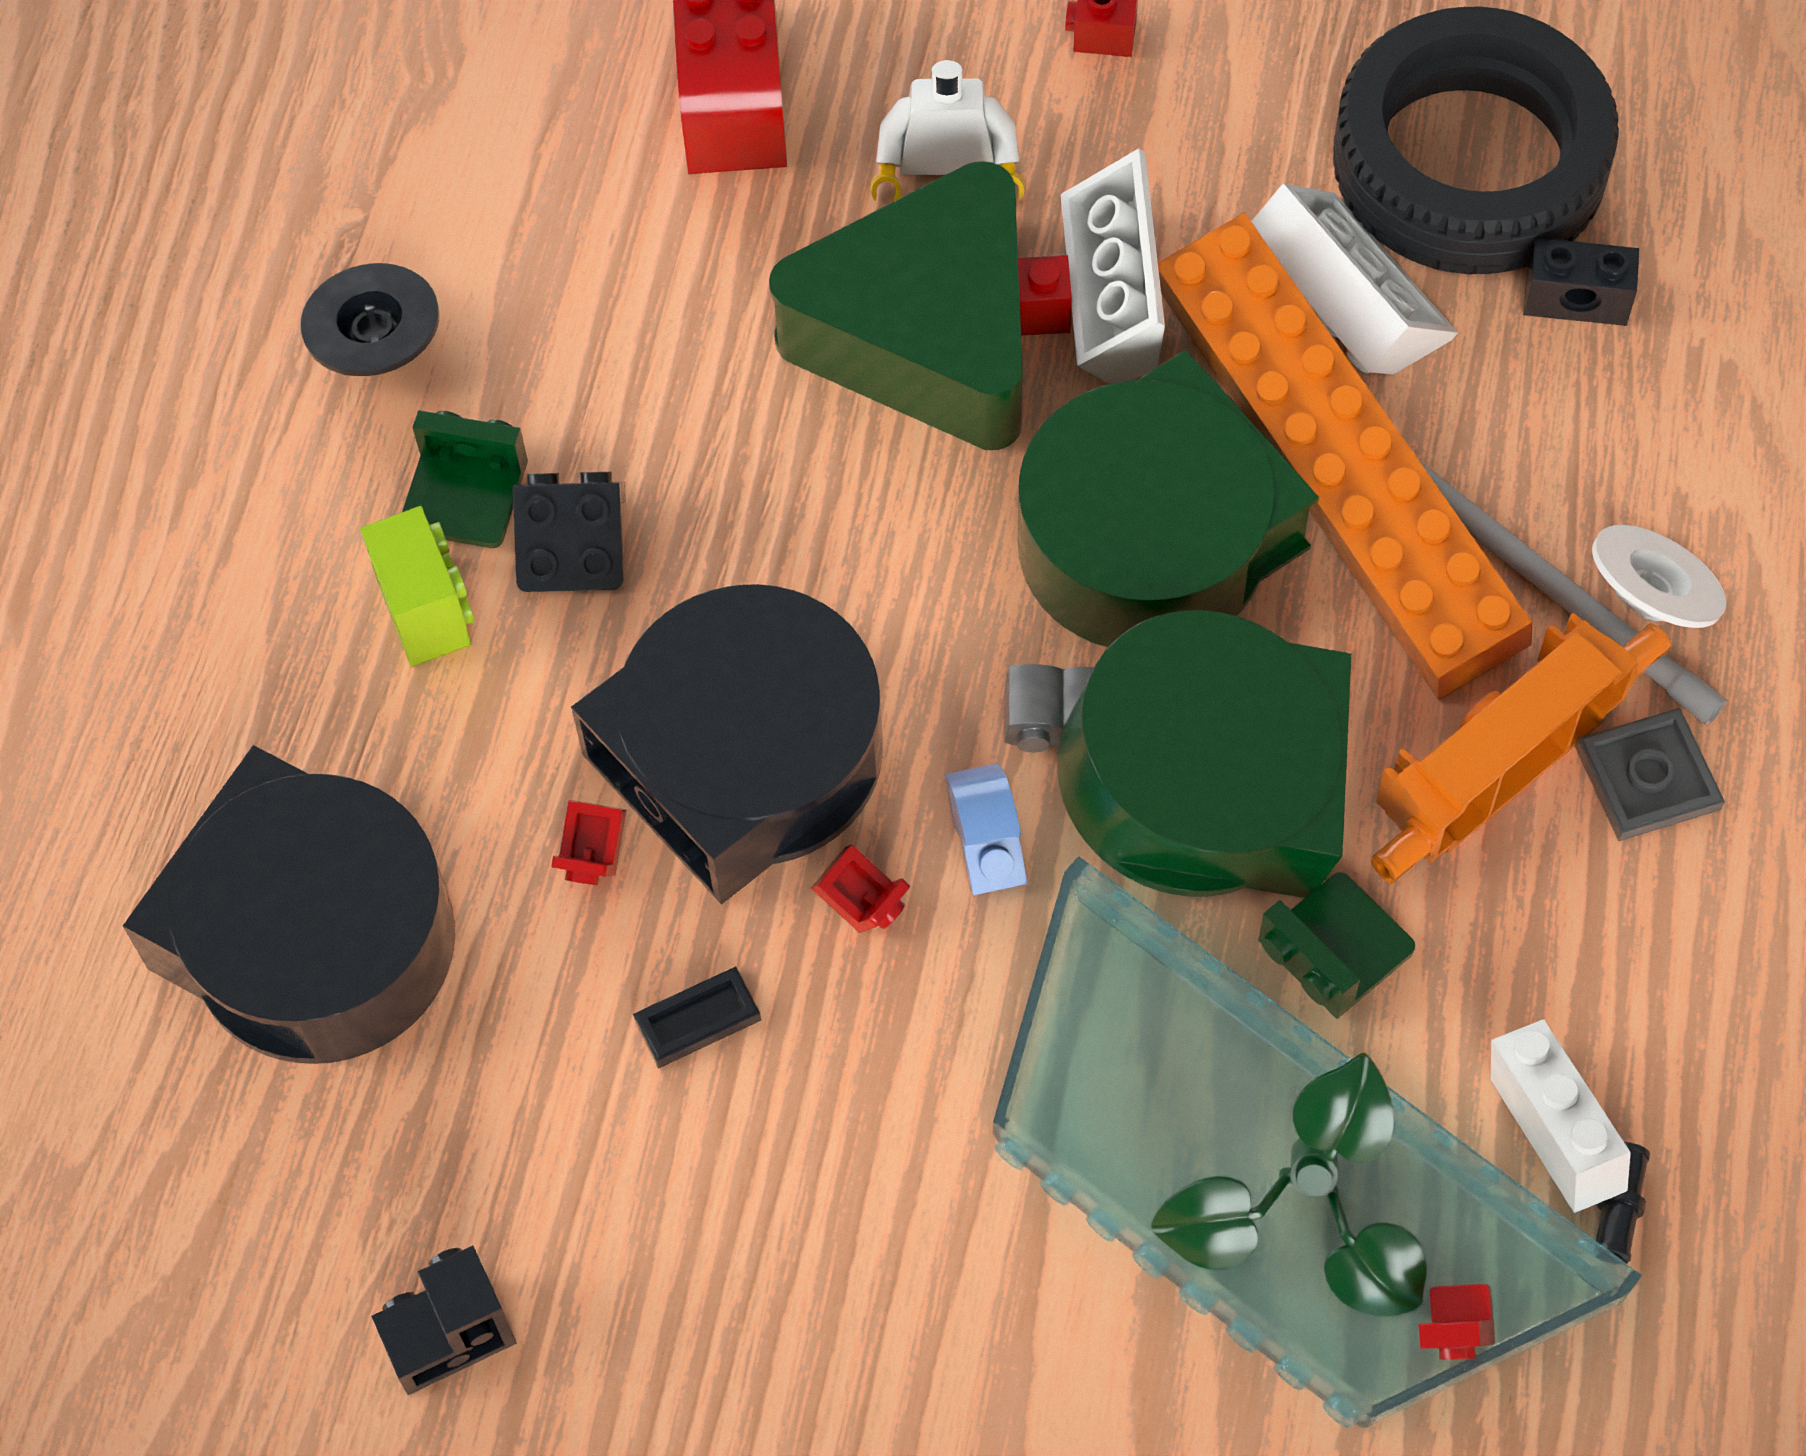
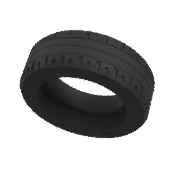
[1333,6,1619,274]

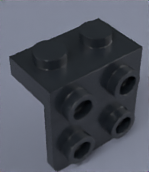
[513,471,626,592]

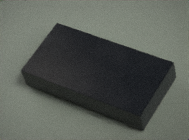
[633,966,761,1069]

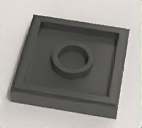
[1575,708,1725,841]

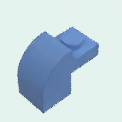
[944,763,1028,895]

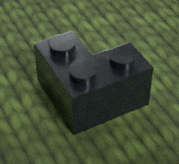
[371,1245,517,1395]

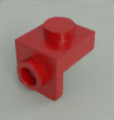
[551,800,627,885]
[811,844,910,933]
[1418,1284,1495,1360]

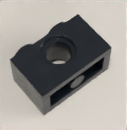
[1523,237,1639,326]

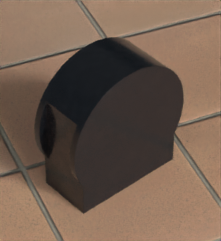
[571,584,883,905]
[122,745,455,1064]

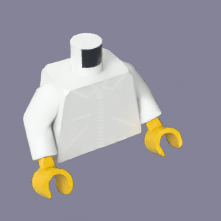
[870,60,1026,202]

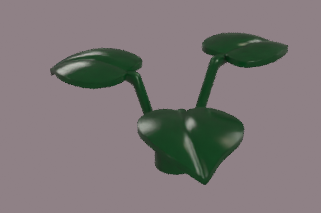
[1151,1053,1427,1316]

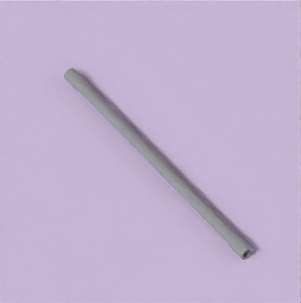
[1419,460,1728,725]

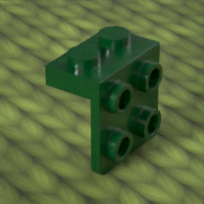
[402,410,528,548]
[1258,872,1415,1019]

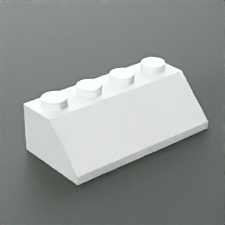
[1060,149,1165,384]
[1251,184,1458,375]

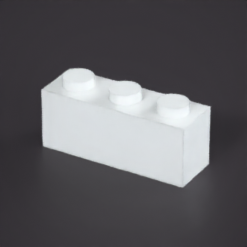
[1490,1019,1630,1213]

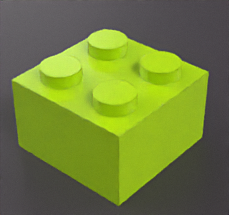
[360,506,475,667]

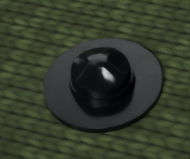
[300,263,440,376]

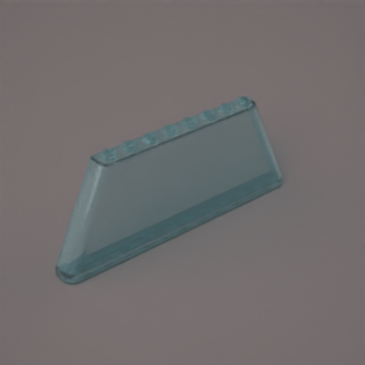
[993,856,1642,1429]

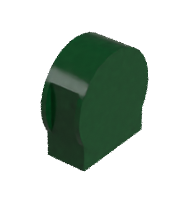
[1057,610,1352,898]

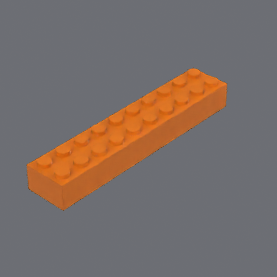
[1158,212,1532,700]

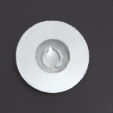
[1592,525,1727,628]

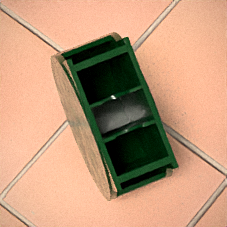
[1018,349,1319,648]

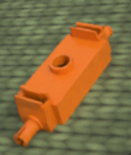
[1371,612,1671,884]

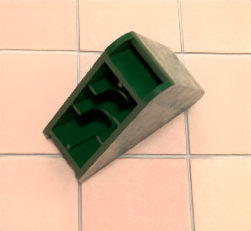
[769,161,1022,450]

